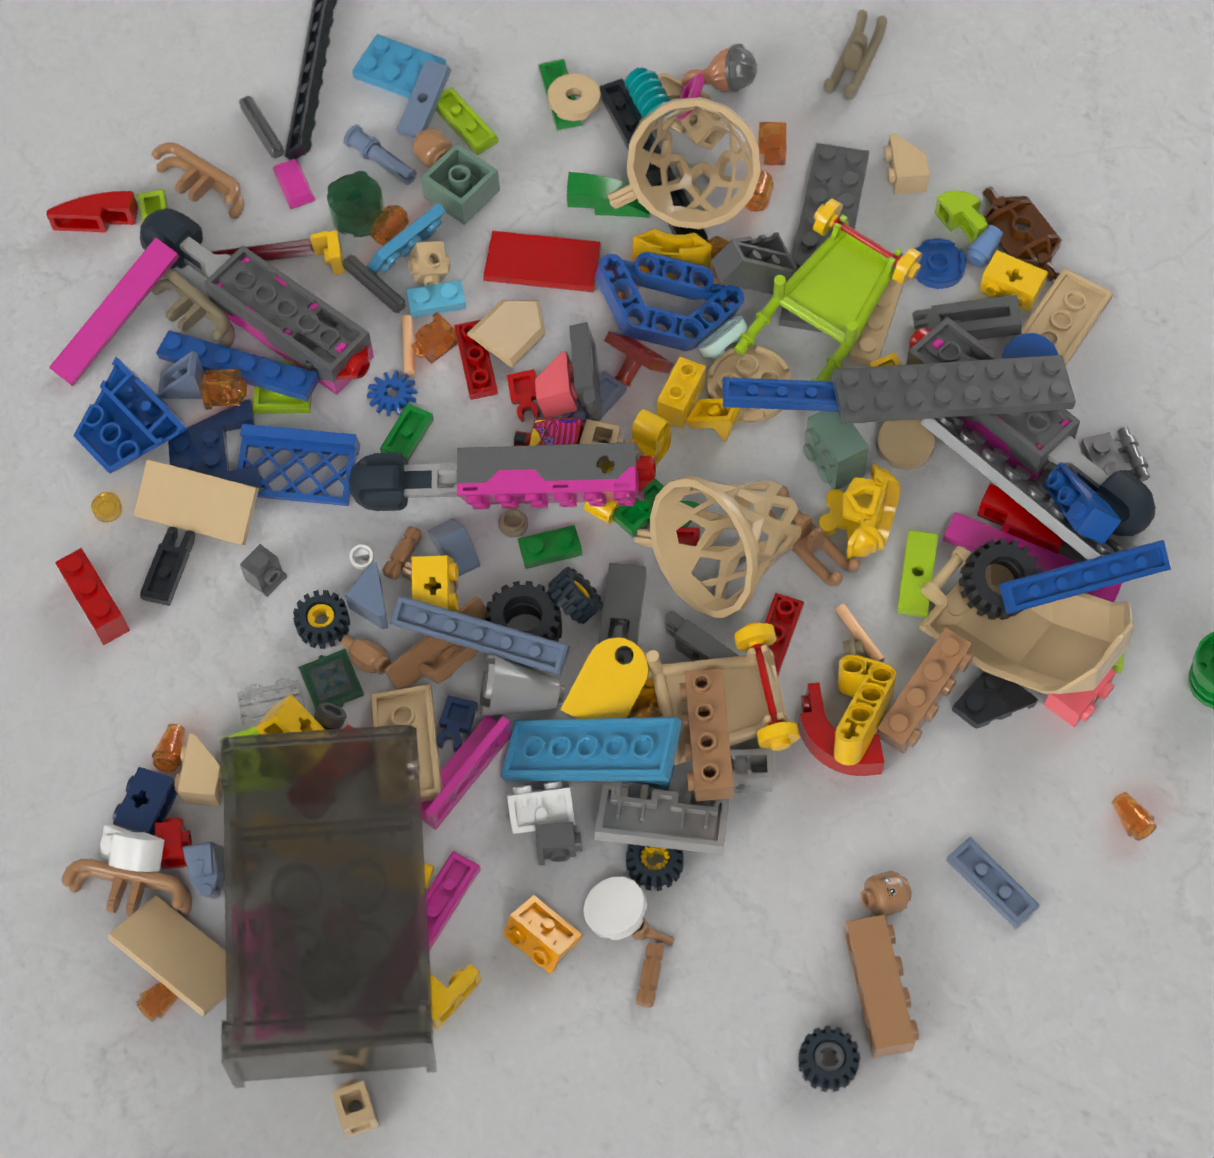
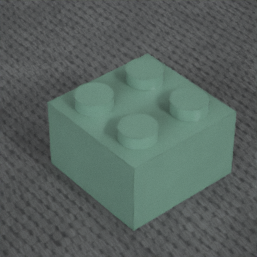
[421,143,500,225]
[803,411,869,489]

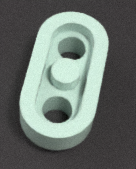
[698,316,748,359]

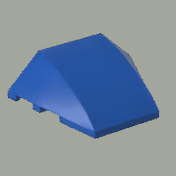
[73,357,188,474]

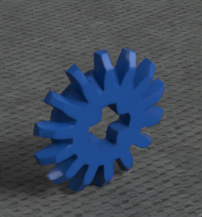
[367,371,418,416]

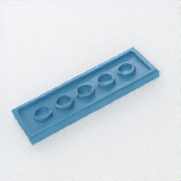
[500,717,682,781]

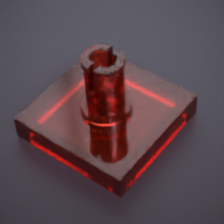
[604,331,674,387]

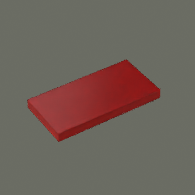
[483,230,601,292]

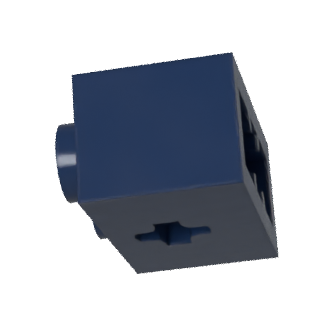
[113,767,178,836]

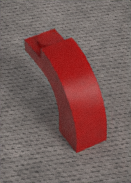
[798,682,885,776]

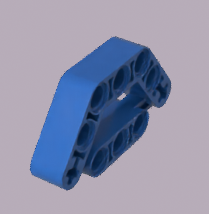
[595,252,745,351]

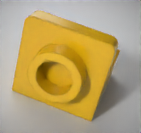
[310,230,345,275]

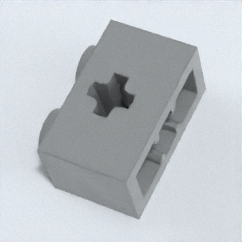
[730,749,774,793]

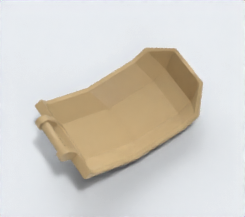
[918,546,1134,694]

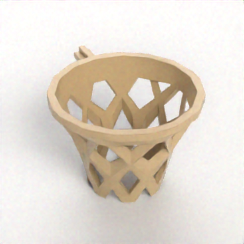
[608,97,761,229]
[634,476,802,618]

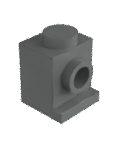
[239,544,287,597]
[535,822,582,866]

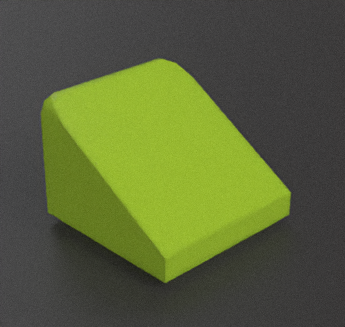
[137,189,168,221]

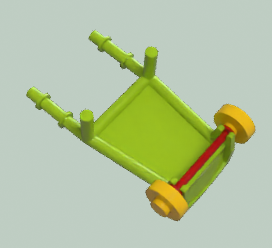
[734,198,922,381]

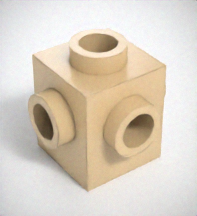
[681,109,729,150]
[408,241,450,286]

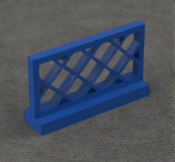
[237,424,360,506]

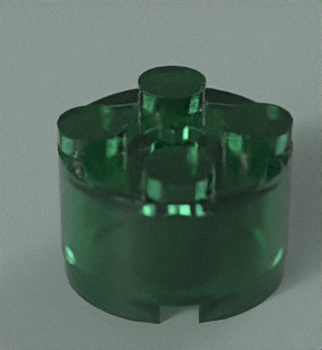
[327,171,385,237]

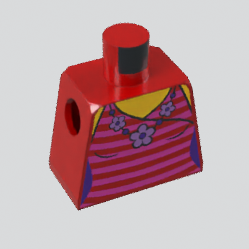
[514,418,585,446]

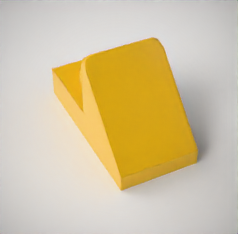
[686,398,742,442]
[428,964,482,1030]

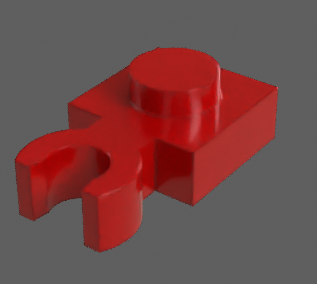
[507,369,540,422]

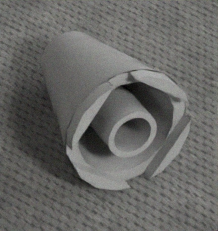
[480,654,565,716]

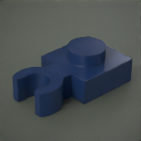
[437,695,478,752]

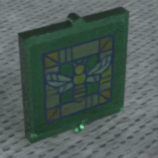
[298,649,364,710]

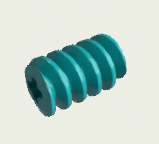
[625,67,675,119]

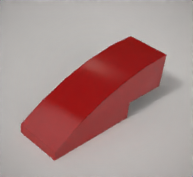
[46,191,139,233]
[977,483,1063,554]

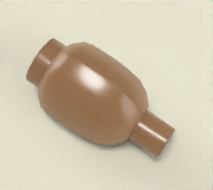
[341,635,391,675]

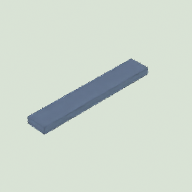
[390,595,571,676]

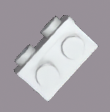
[507,781,575,834]

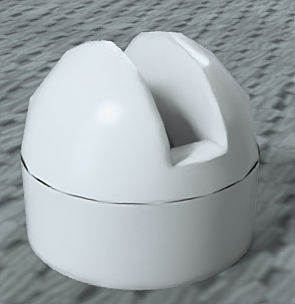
[349,544,374,570]

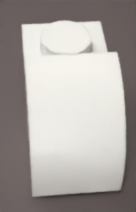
[99,825,164,872]

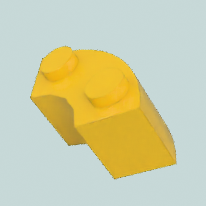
[632,228,712,279]

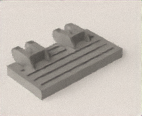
[595,782,729,855]

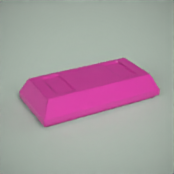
[675,72,705,120]
[272,159,316,209]

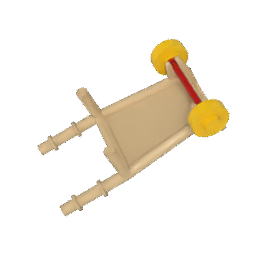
[600,622,800,782]

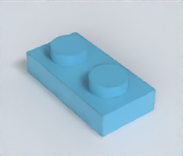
[406,280,466,318]

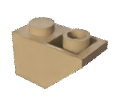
[883,134,930,194]
[174,734,224,806]

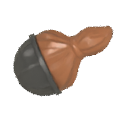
[681,43,757,92]

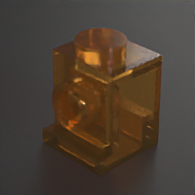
[758,122,786,166]
[411,312,457,364]
[199,369,247,410]

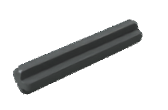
[239,95,284,158]
[343,255,406,313]

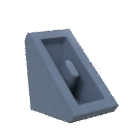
[158,351,205,399]
[427,518,480,576]
[345,562,388,629]

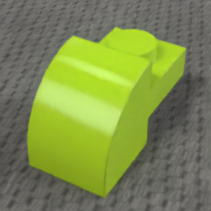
[934,190,988,243]

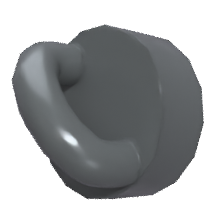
[314,702,347,736]

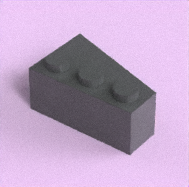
[711,232,798,295]

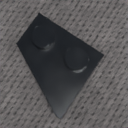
[952,671,1038,729]

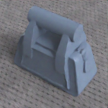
[182,841,225,899]

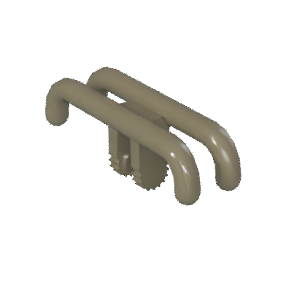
[824,10,887,100]
[152,268,235,348]

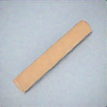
[401,315,415,376]
[835,603,885,662]

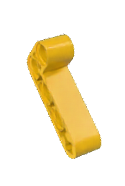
[584,409,671,525]
[834,655,896,765]

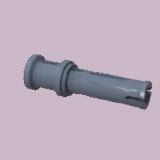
[343,125,417,185]

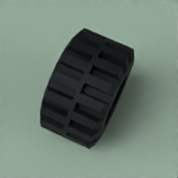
[959,539,1042,620]
[485,581,562,665]

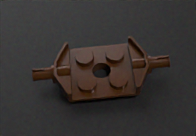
[982,186,1062,281]

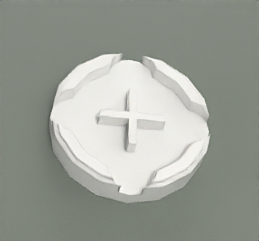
[583,877,648,940]

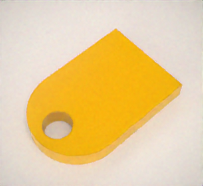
[560,638,649,719]

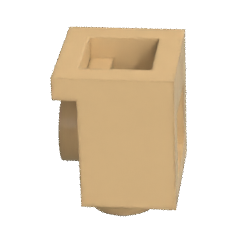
[579,419,625,444]
[332,1079,379,1137]

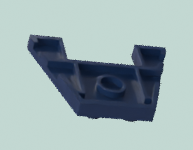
[168,399,262,493]

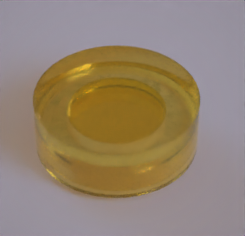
[91,492,123,522]

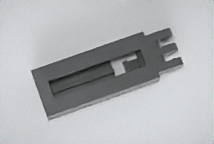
[912,295,1022,340]
[569,322,602,421]
[598,563,647,664]
[665,611,739,661]

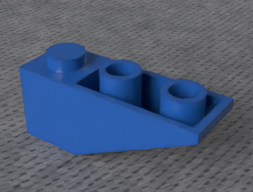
[1043,462,1121,544]

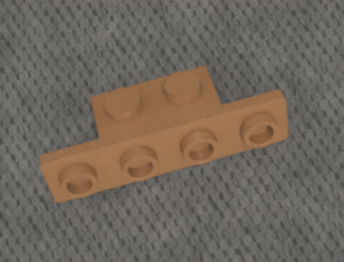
[385,596,487,690]

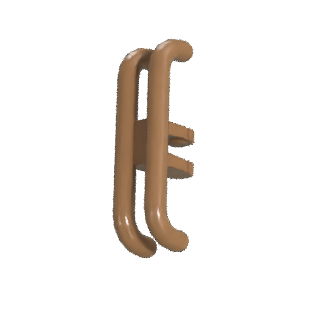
[152,142,245,218]
[769,486,861,586]
[62,859,192,917]

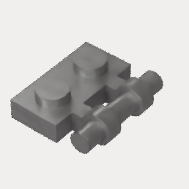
[1080,427,1150,482]

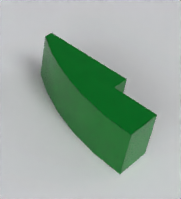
[567,172,649,218]

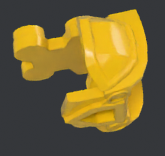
[819,463,901,559]

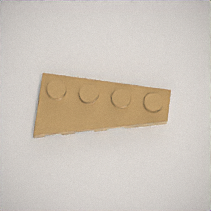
[849,278,904,366]

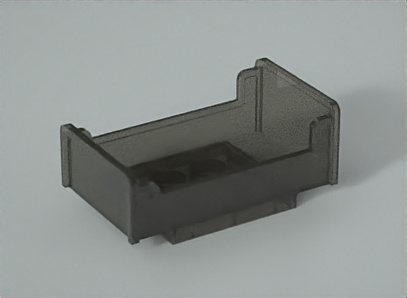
[220,725,437,1088]

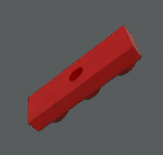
[454,320,498,400]
[765,593,804,676]

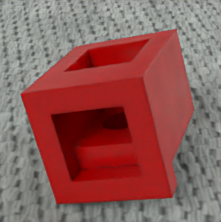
[155,817,192,870]

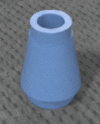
[965,225,1003,268]

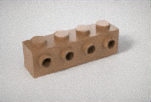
[877,627,974,754]
[679,668,734,801]
[844,915,919,1058]

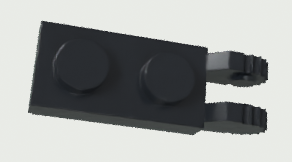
[140,526,195,606]

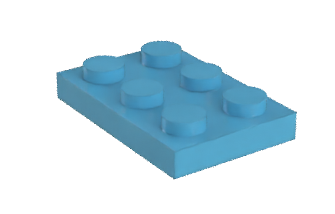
[352,34,446,99]
[367,203,446,274]

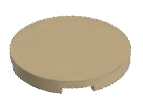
[707,346,792,423]

